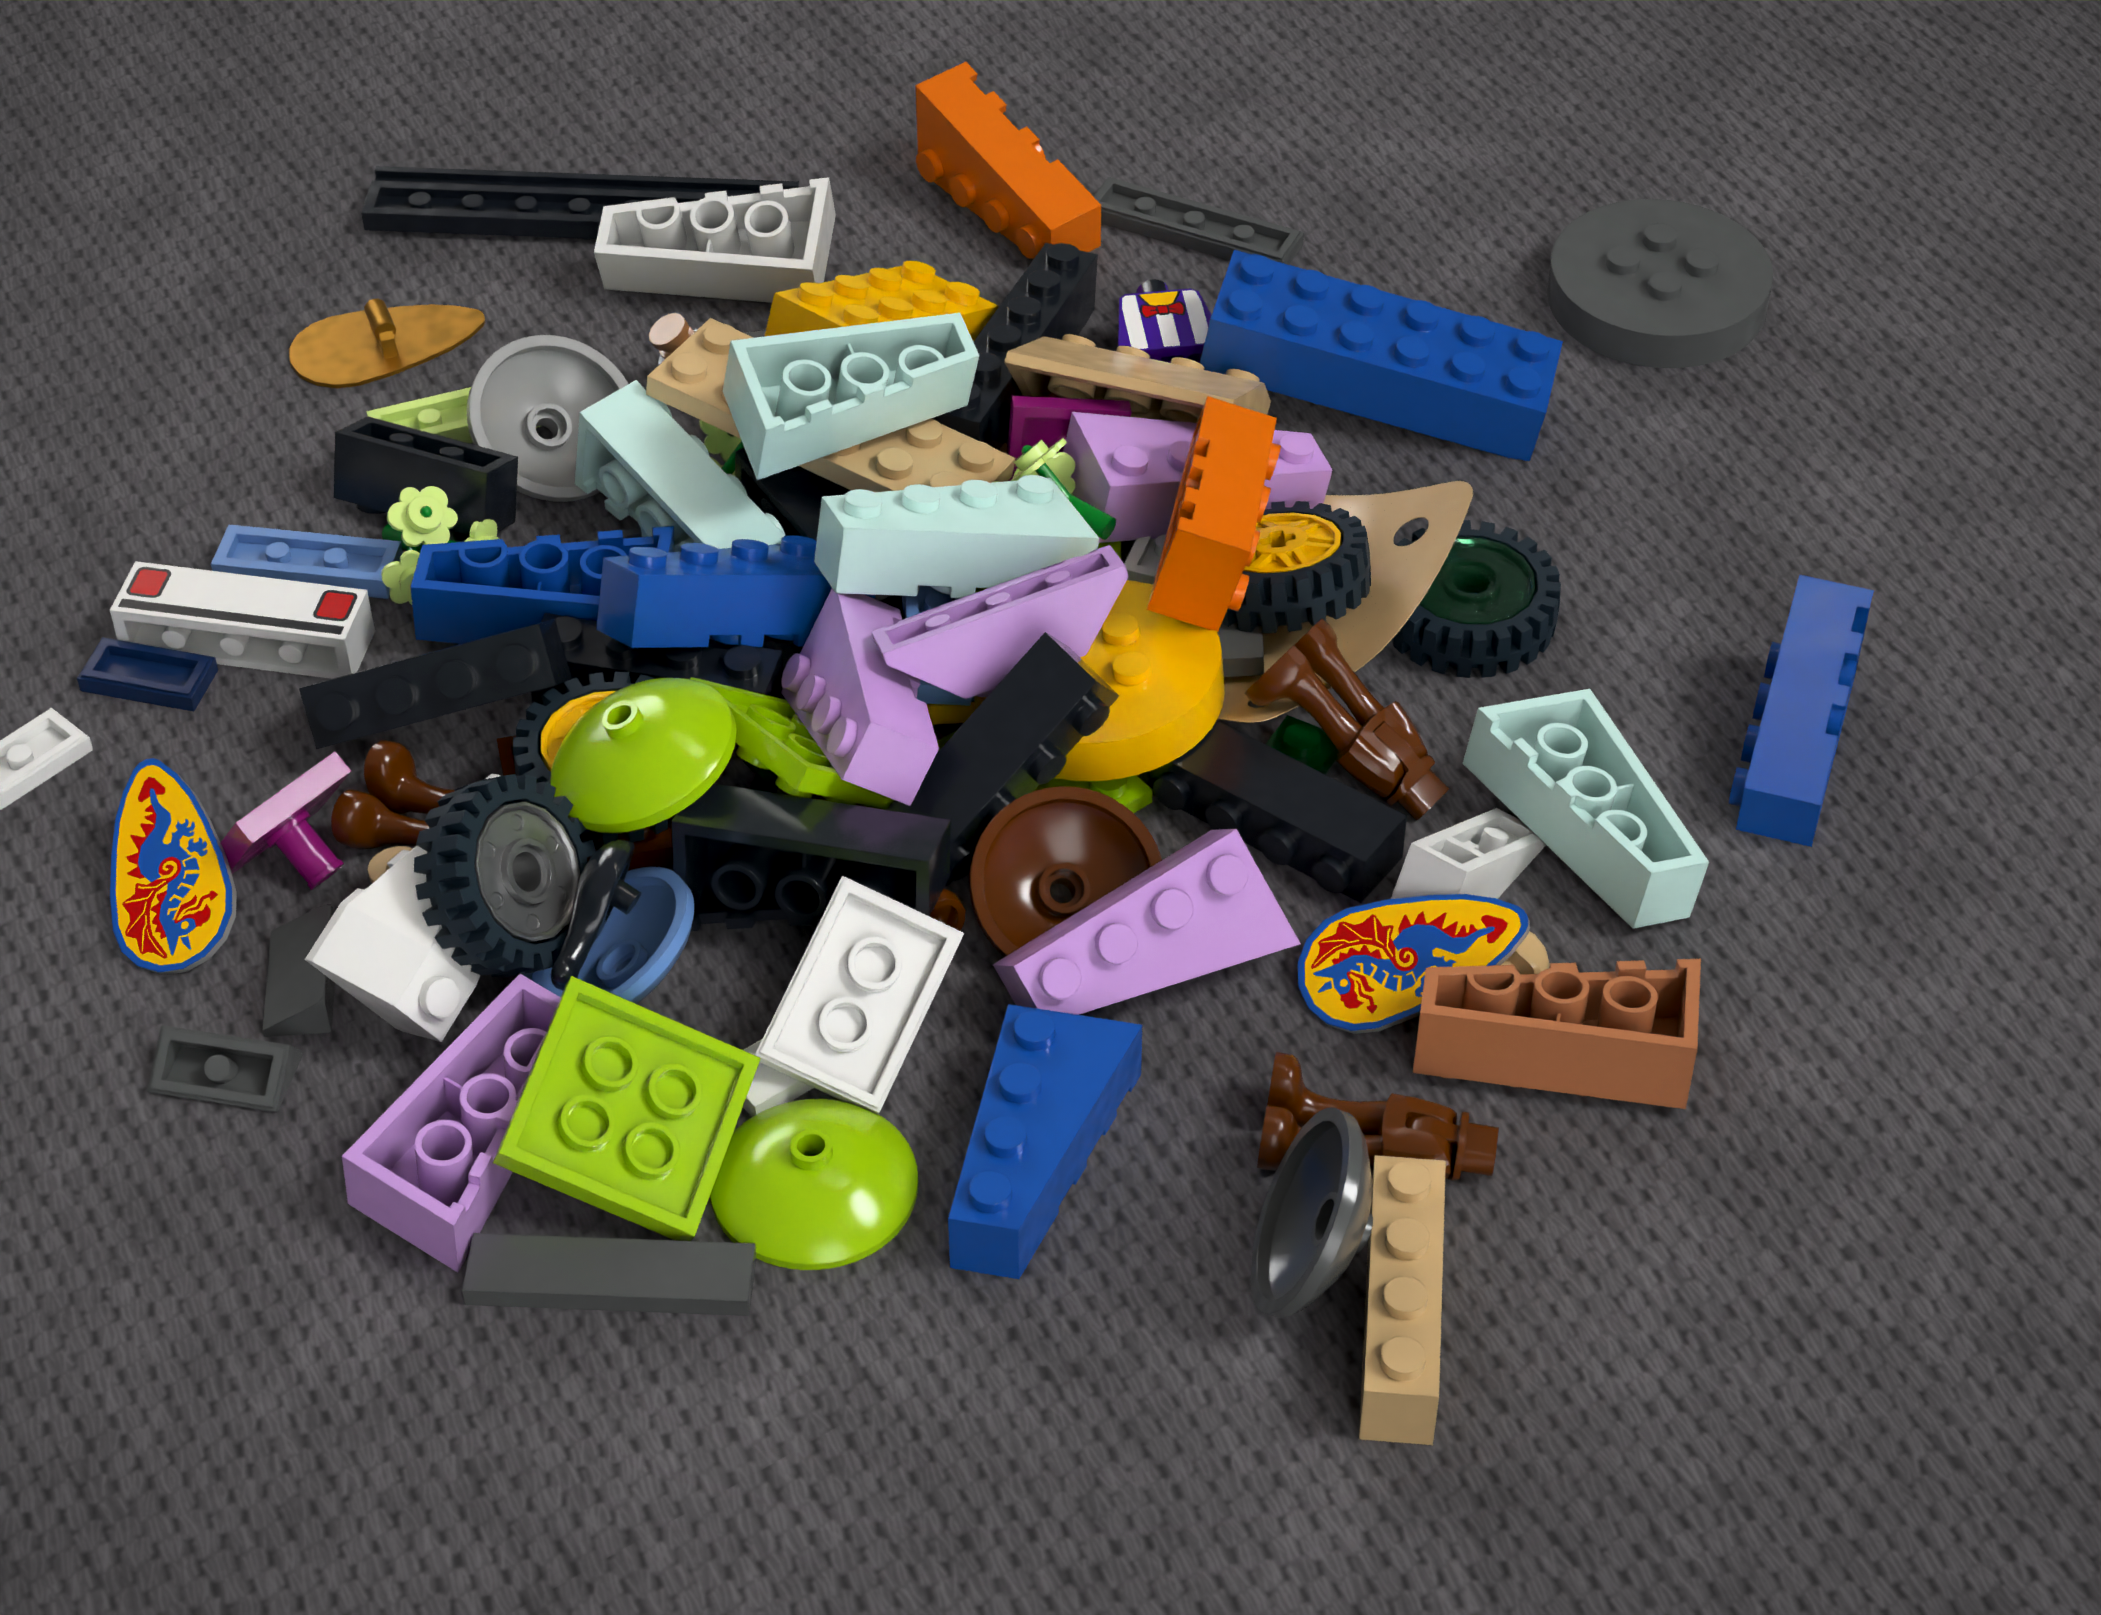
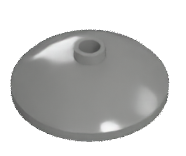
[467,335,628,502]

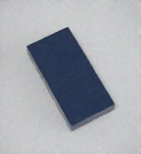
[77,637,218,712]

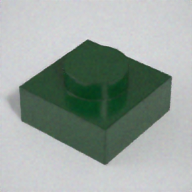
[1266,715,1339,774]

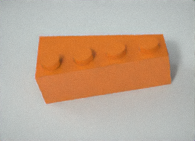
[915,62,1101,259]
[1146,396,1281,632]

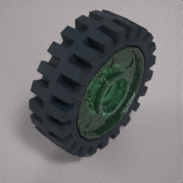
[1394,520,1561,678]

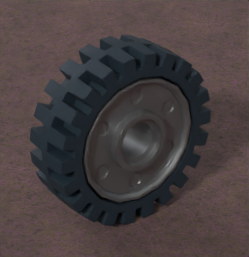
[414,774,596,977]

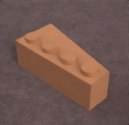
[1413,959,1701,1109]

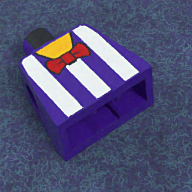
[1118,279,1212,363]

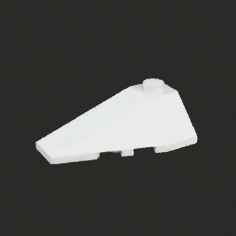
[305,774,500,1042]

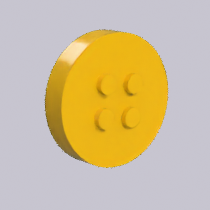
[974,580,1225,781]

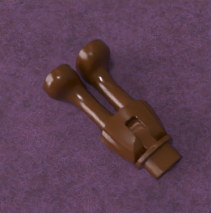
[1244,618,1449,821]
[331,740,455,850]
[1257,1052,1499,1181]

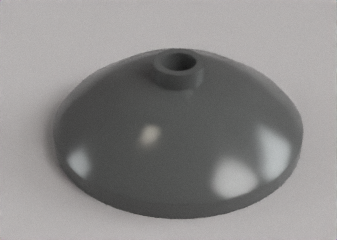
[1250,1107,1373,1318]

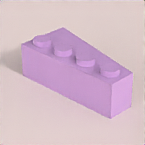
[1063,412,1333,543]
[781,588,939,806]
[993,829,1301,1015]
[342,974,560,1272]

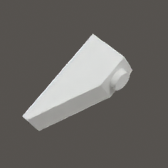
[1391,808,1546,899]

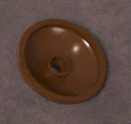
[969,786,1162,957]

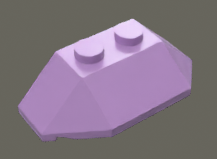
[871,545,1129,699]

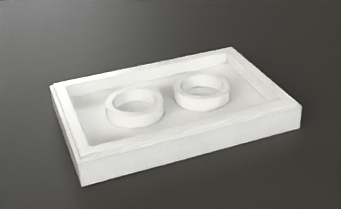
[755,876,964,1115]

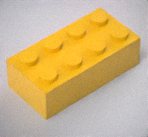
[765,261,999,342]

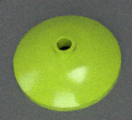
[550,678,737,833]
[710,1099,918,1270]

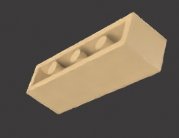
[1359,1155,1446,1445]

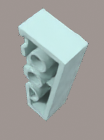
[723,313,979,480]
[575,380,785,552]
[814,475,1099,598]
[1462,689,1709,929]

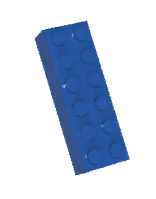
[1200,250,1563,461]

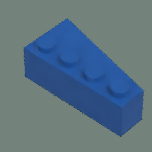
[410,526,675,644]
[596,536,875,648]
[1729,575,1874,847]
[948,1004,1142,1279]

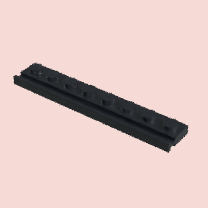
[361,166,799,239]

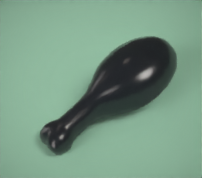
[551,840,641,991]

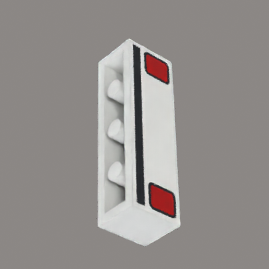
[110,561,375,679]

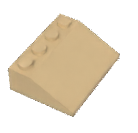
[1004,334,1271,423]

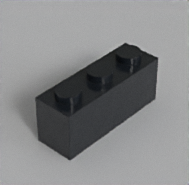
[334,416,518,540]

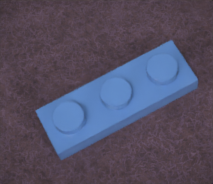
[211,525,403,599]

